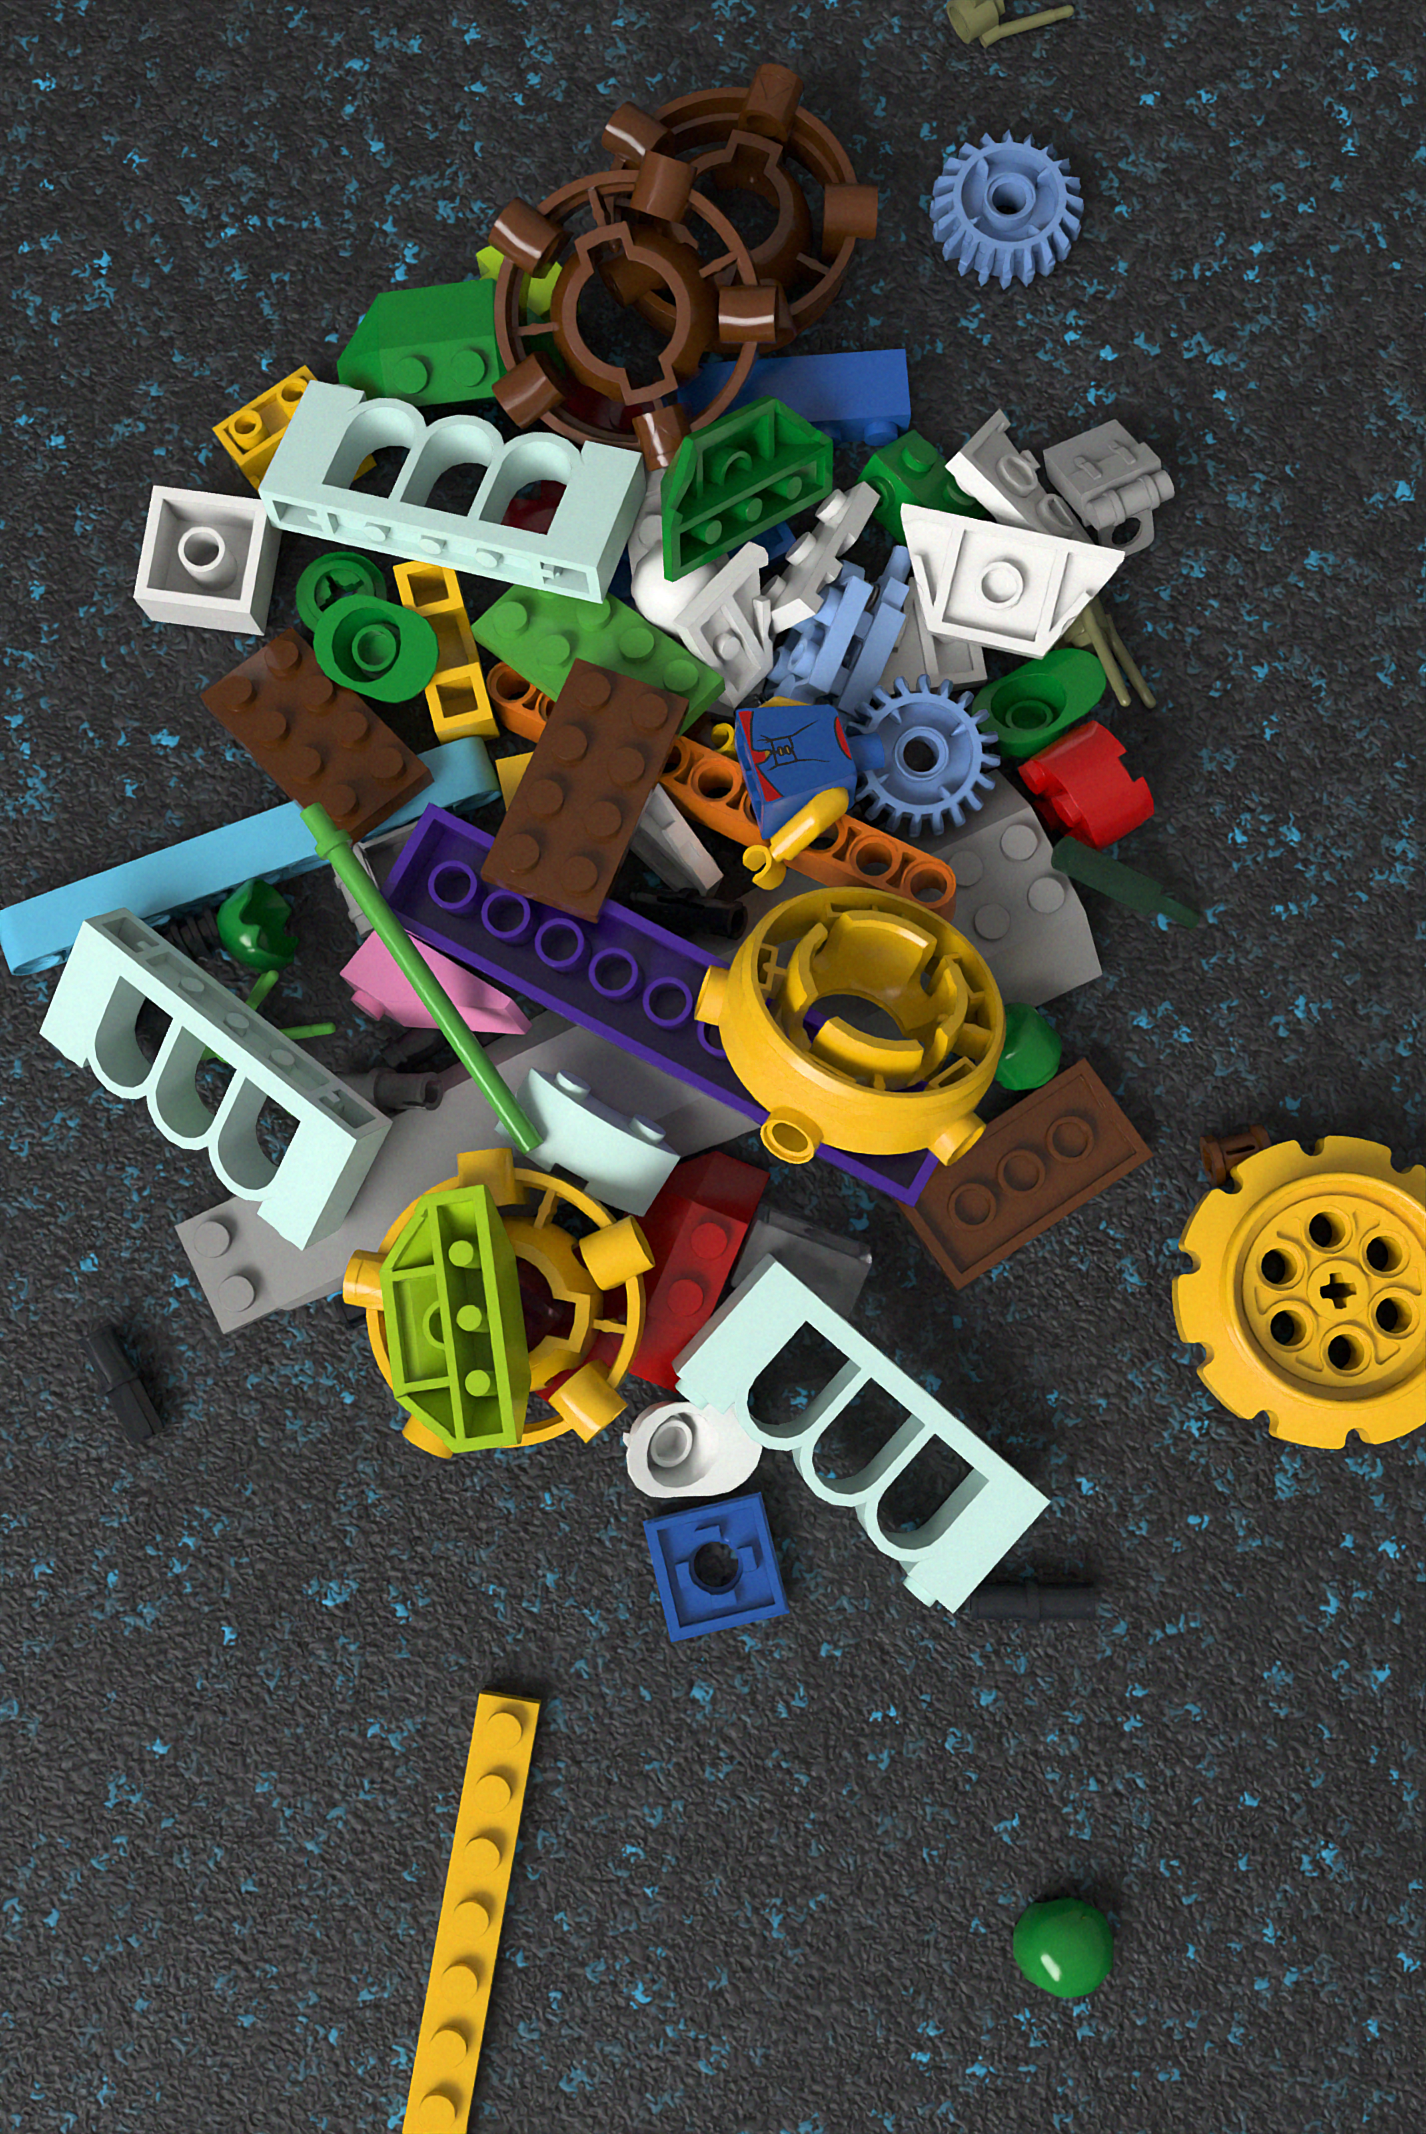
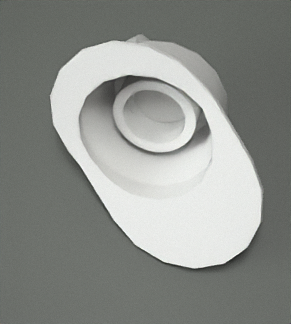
[623,1400,762,1498]

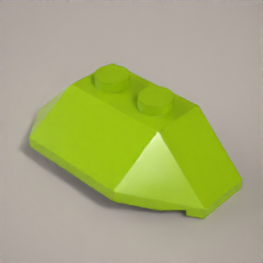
[379,1184,532,1454]

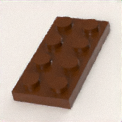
[200,627,435,848]
[480,657,690,924]
[890,1057,1154,1291]

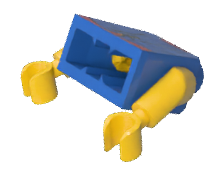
[711,696,885,890]

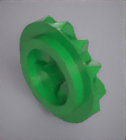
[296,552,389,633]

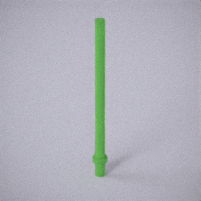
[300,802,544,1155]

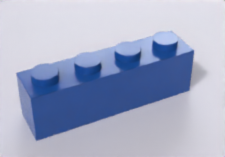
[677,348,911,448]

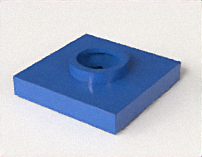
[643,1491,790,1642]

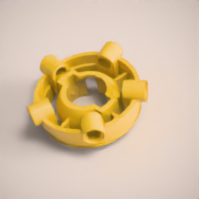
[694,886,1006,1167]
[343,1148,655,1459]

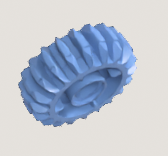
[929,129,1084,290]
[843,674,1000,838]

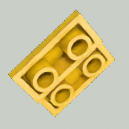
[212,365,377,498]

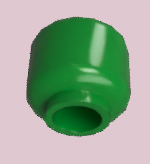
[994,1002,1062,1091]

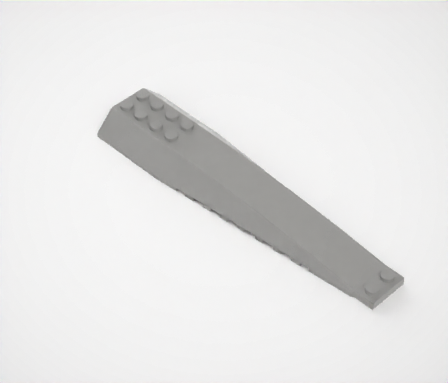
[174,769,1102,1334]

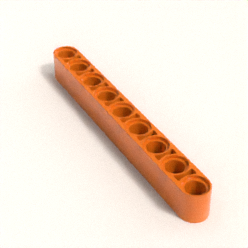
[486,661,956,923]

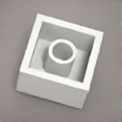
[133,485,282,636]

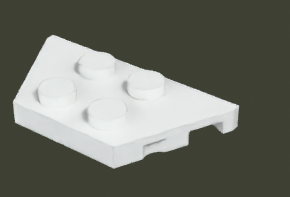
[900,503,1125,660]

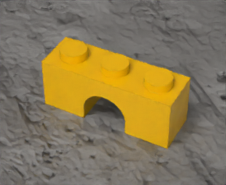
[393,560,500,745]

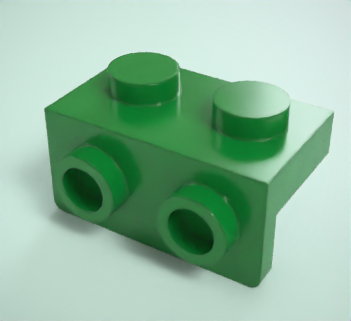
[853,429,990,548]

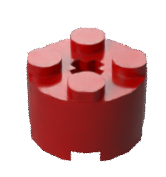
[1018,720,1155,864]

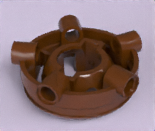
[597,63,878,354]
[487,150,780,472]

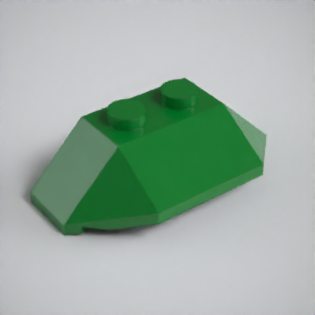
[337,278,568,413]
[660,394,833,583]

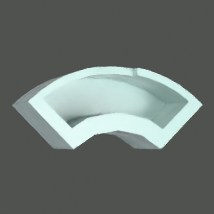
[495,1068,681,1217]

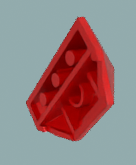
[603,1151,771,1394]

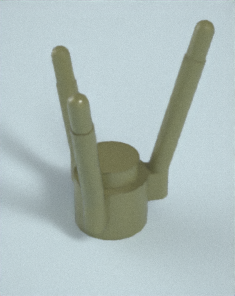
[946,0,1075,48]
[1054,596,1156,709]

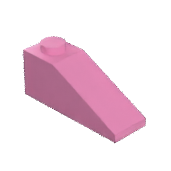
[340,930,533,1035]

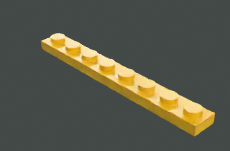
[402,1690,542,2134]

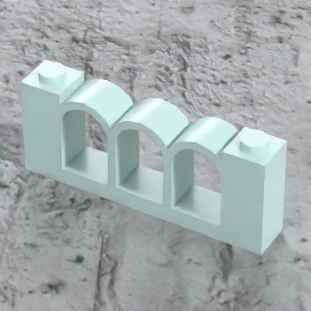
[258,380,647,604]
[39,907,393,1251]
[671,1252,1051,1613]

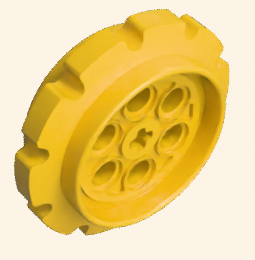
[1172,1136,1426,1449]

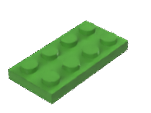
[471,584,726,739]

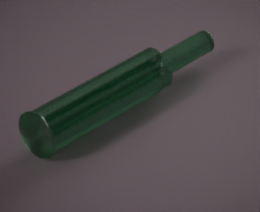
[1051,836,1200,929]

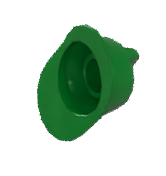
[313,594,440,703]
[971,648,1107,758]

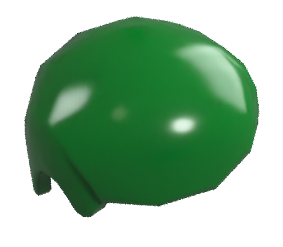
[217,878,300,974]
[1013,1896,1114,1998]

